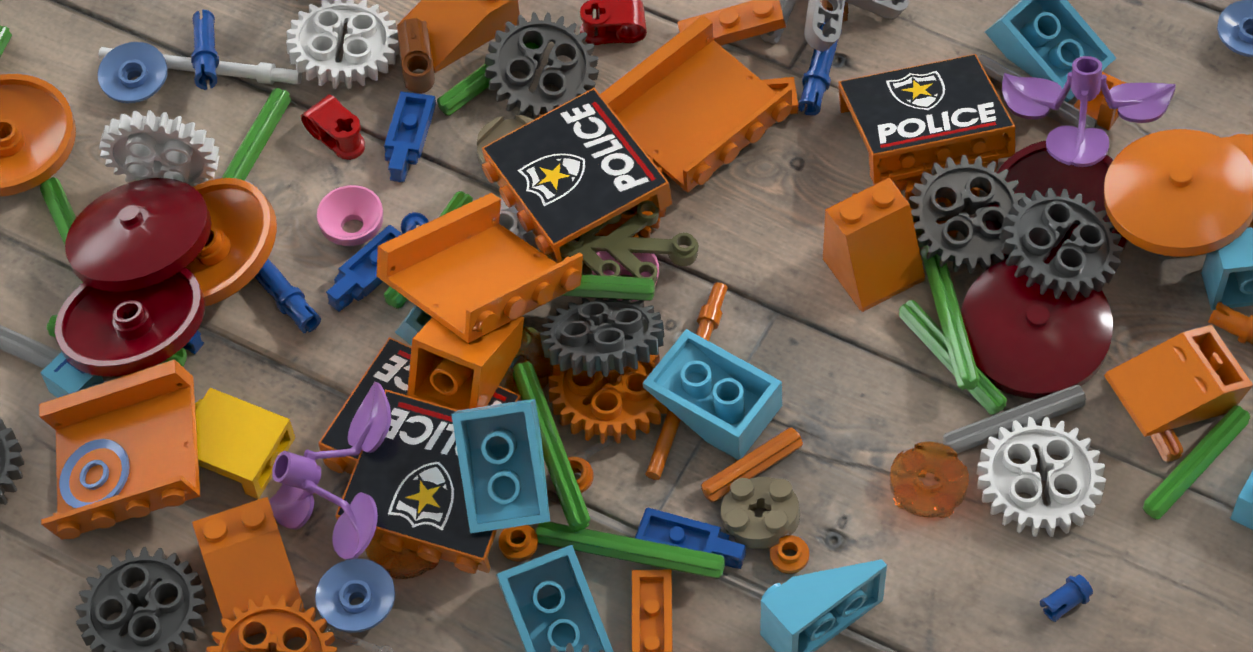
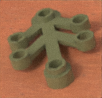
[559,200,699,283]

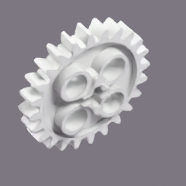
[286,0,399,89]
[99,110,220,187]
[976,417,1106,537]

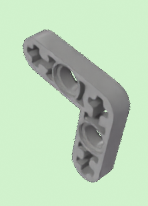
[804,0,909,51]

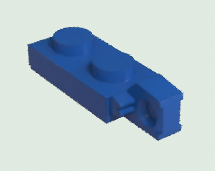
[384,91,436,182]
[326,225,402,312]
[635,507,746,569]

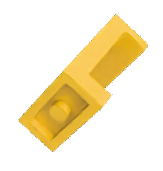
[195,387,296,499]

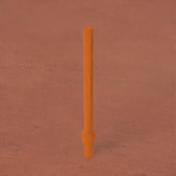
[645,282,728,480]

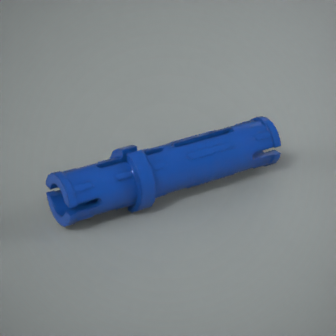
[191,10,219,90]
[798,22,842,116]
[255,259,321,333]

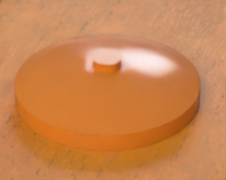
[0,74,76,197]
[1104,129,1253,257]
[186,178,277,307]

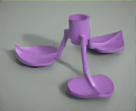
[1002,56,1175,167]
[269,381,391,560]

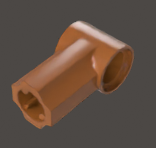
[397,18,435,94]

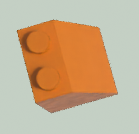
[823,178,925,312]
[407,316,524,410]

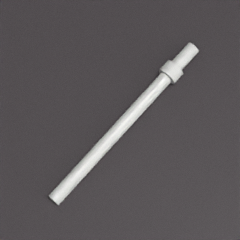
[99,47,302,85]

